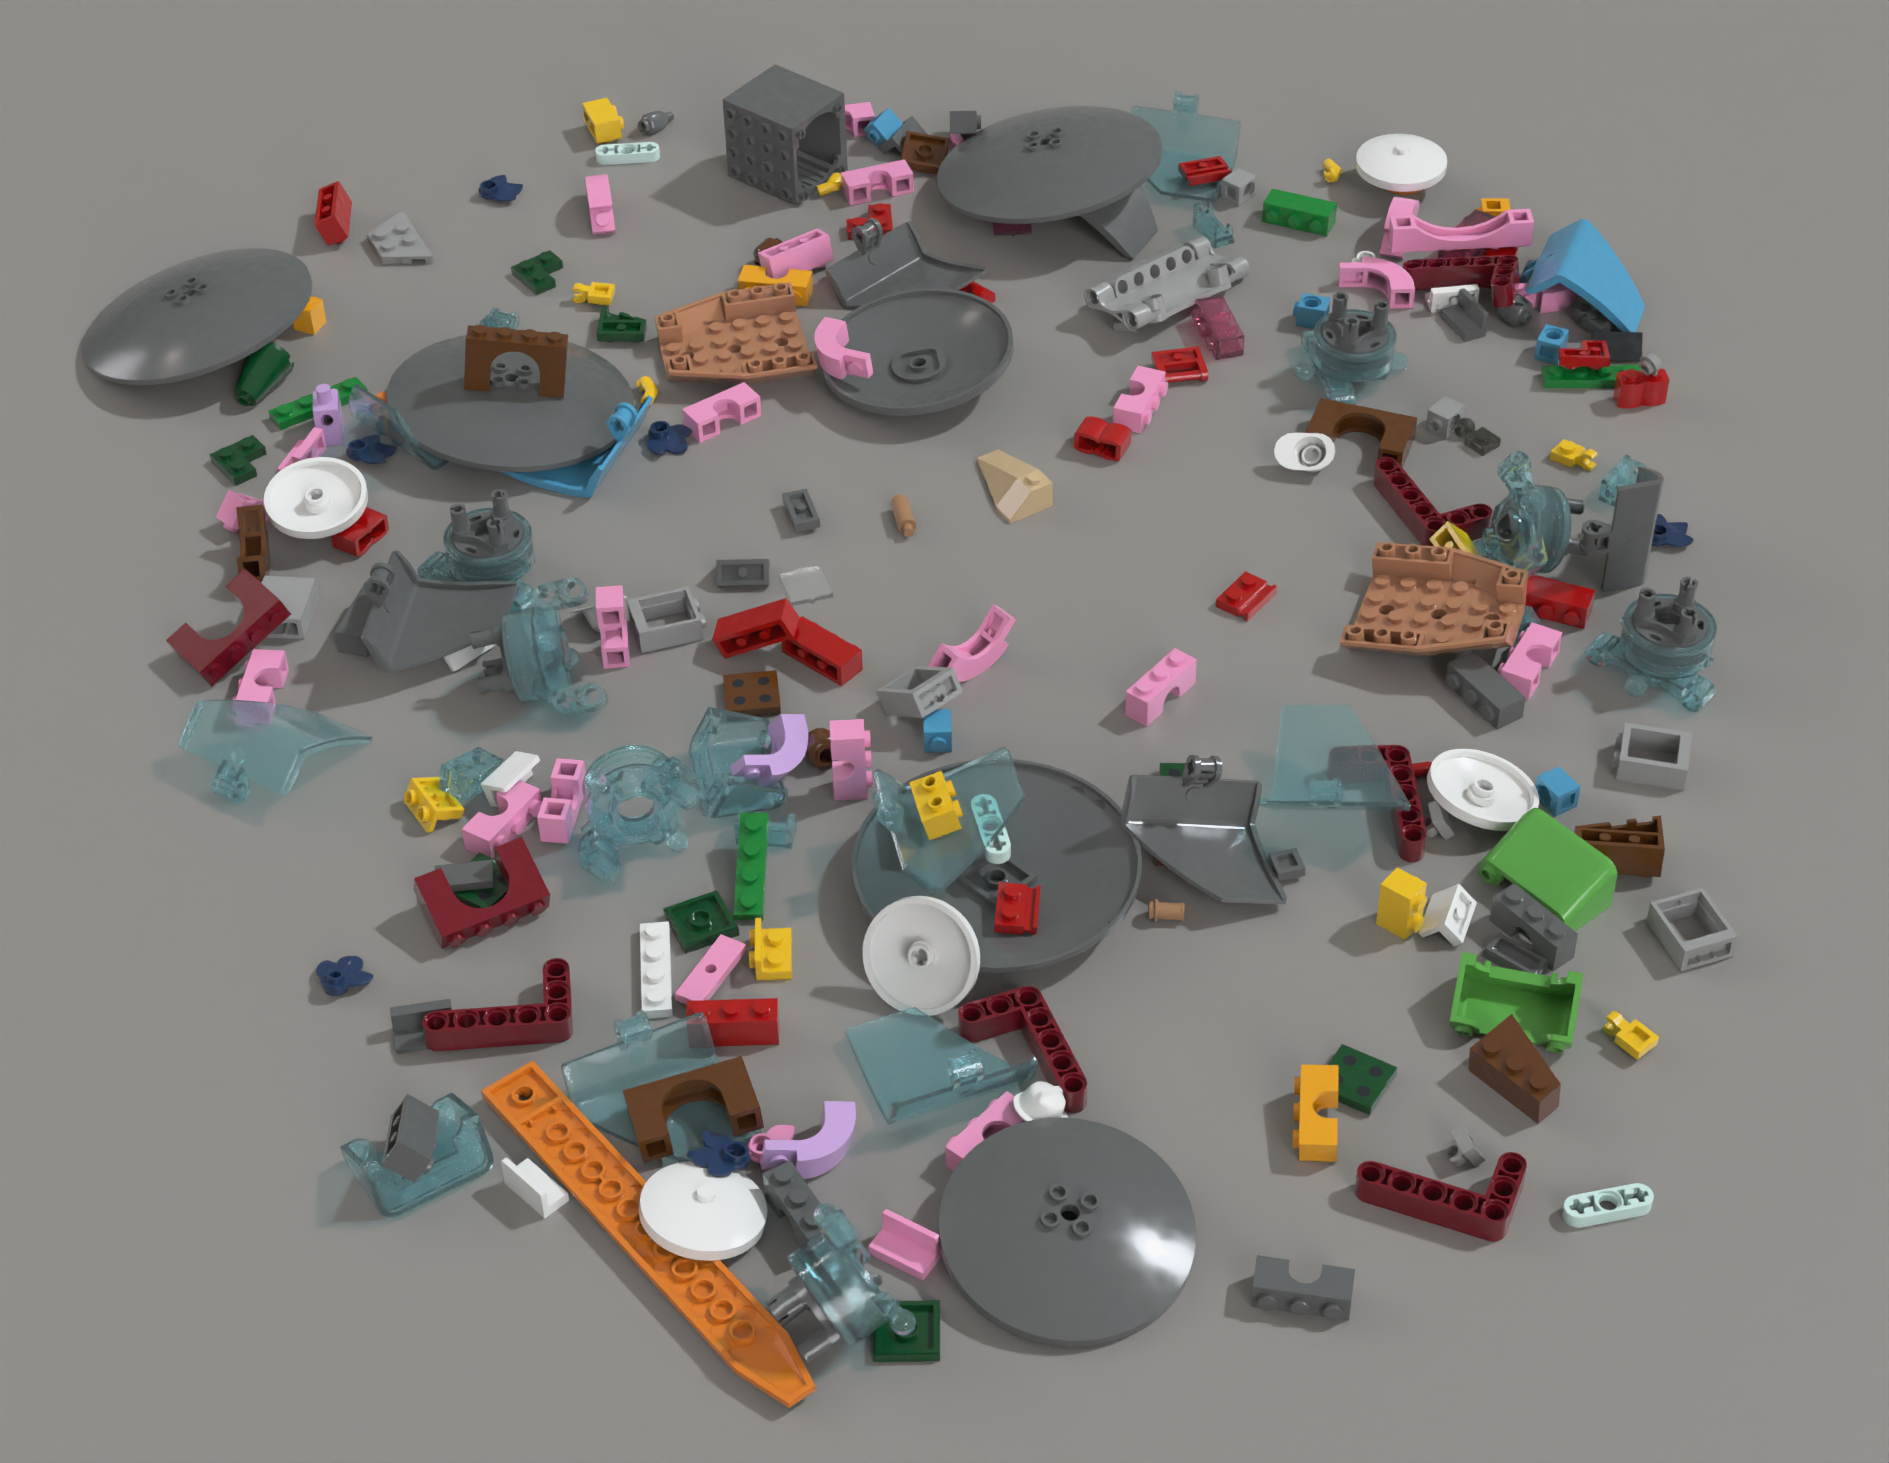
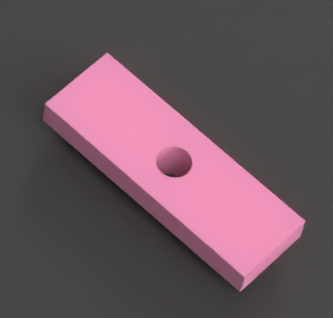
[675,935,747,1005]

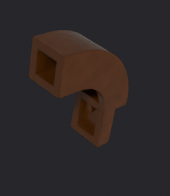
[236,505,270,582]

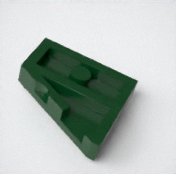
[596,306,647,343]

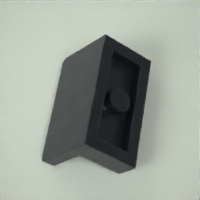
[1590,332,1643,362]

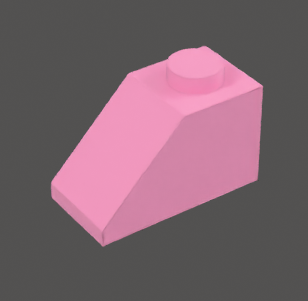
[216,490,269,533]

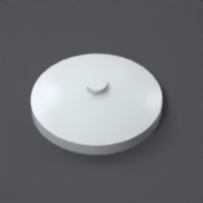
[1356,134,1447,192]
[264,457,368,539]
[1427,749,1539,831]
[862,896,980,1016]
[639,1161,767,1261]

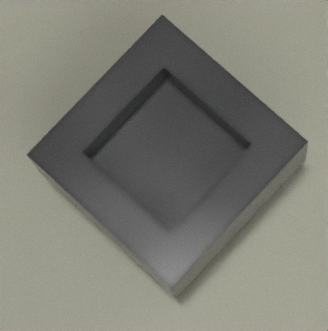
[1268,848,1306,881]

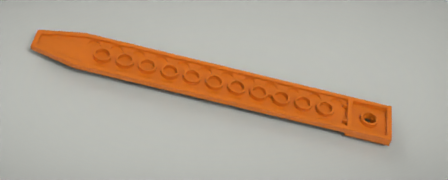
[481,1060,816,1408]

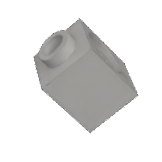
[1221,168,1257,207]
[1426,396,1465,439]

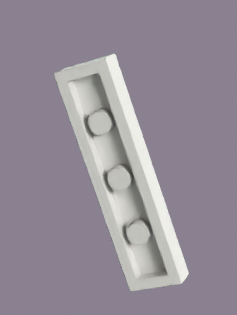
[640,921,673,1019]

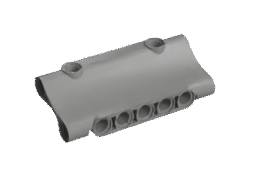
[1084,236,1250,331]

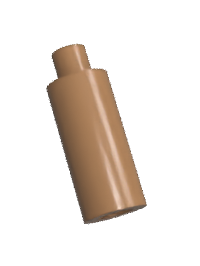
[890,494,916,537]

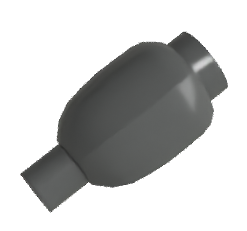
[638,111,674,135]

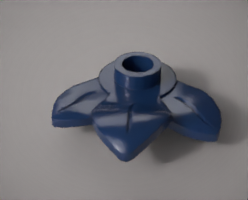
[478,175,523,202]
[648,421,692,455]
[346,434,397,464]
[1652,514,1694,547]
[316,956,374,996]
[687,1131,750,1177]

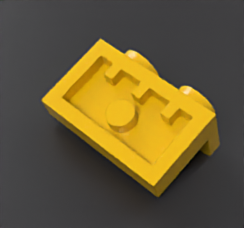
[404,777,465,833]
[749,918,792,981]

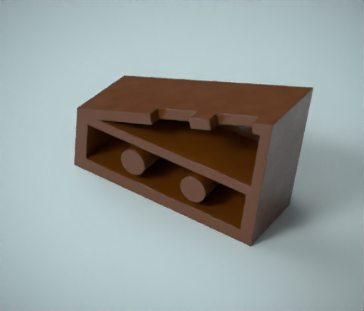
[1574,815,1665,877]
[1468,1014,1561,1124]

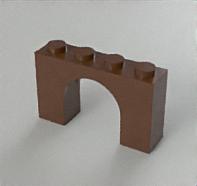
[464,325,568,398]
[1305,398,1417,468]
[622,1056,764,1163]

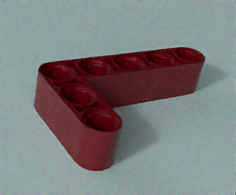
[1403,255,1520,308]
[1374,457,1493,546]
[1327,745,1426,863]
[422,958,573,1051]
[958,986,1087,1113]
[1355,1152,1527,1242]

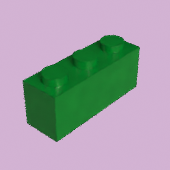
[1262,188,1337,236]

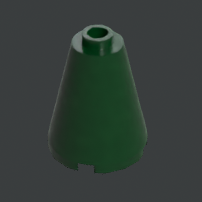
[234,341,294,406]

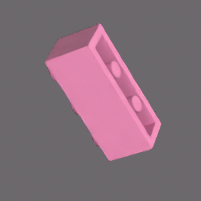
[758,228,834,279]

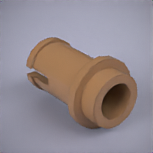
[1148,899,1185,922]

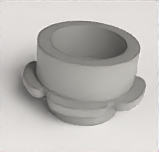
[1639,352,1662,376]

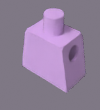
[313,384,344,446]

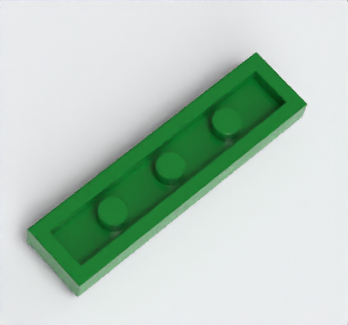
[1541,364,1641,388]
[268,377,368,431]
[734,812,769,920]

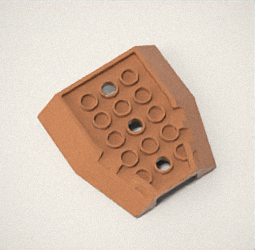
[654,282,818,385]
[1339,542,1528,656]

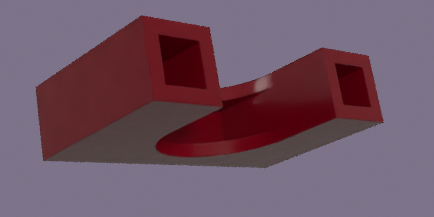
[166,569,291,686]
[414,837,550,949]

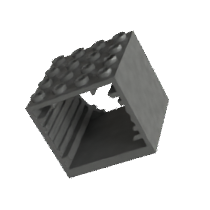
[722,64,848,206]

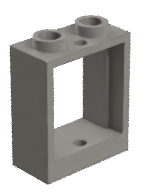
[627,587,706,653]
[876,666,963,718]
[1612,722,1692,791]
[1646,888,1738,971]

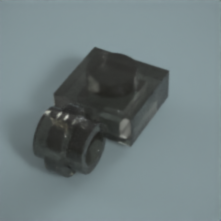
[1454,418,1501,456]

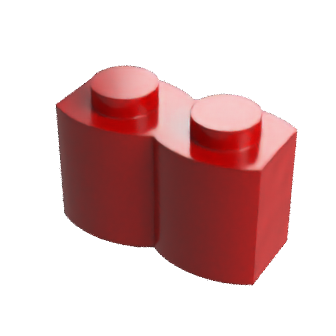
[1613,368,1670,409]
[1074,416,1132,461]
[331,507,389,557]

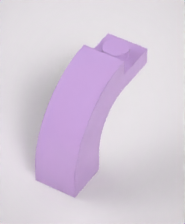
[730,714,808,787]
[761,1101,856,1179]

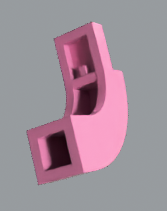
[585,174,615,235]
[1380,197,1420,260]
[1338,257,1415,309]
[1517,283,1579,313]
[814,317,873,380]
[928,605,1016,682]

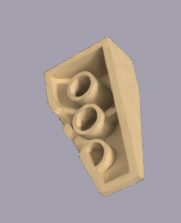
[977,449,1053,524]

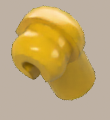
[1323,158,1342,183]
[816,172,842,196]
[636,376,659,406]

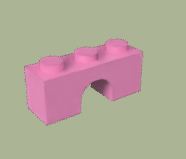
[845,102,875,137]
[841,159,914,206]
[1113,366,1168,434]
[682,382,762,443]
[596,585,630,669]
[1497,622,1562,700]
[1125,648,1197,727]
[232,649,289,725]
[830,719,873,801]
[537,758,587,844]
[462,780,542,859]
[945,1091,1026,1172]

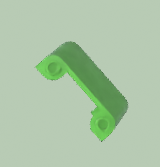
[1478,808,1617,931]
[1449,952,1584,1053]

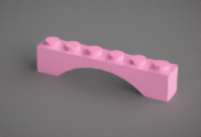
[1388,209,1534,253]

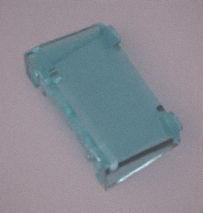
[689,706,788,819]
[340,1093,494,1219]

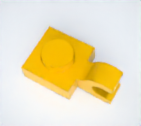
[573,282,615,306]
[1550,439,1597,471]
[1602,1010,1659,1060]

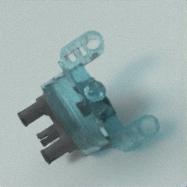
[470,578,608,716]

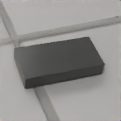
[435,860,494,892]
[1482,933,1550,975]

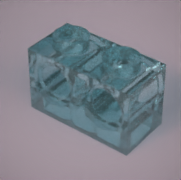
[439,747,504,802]

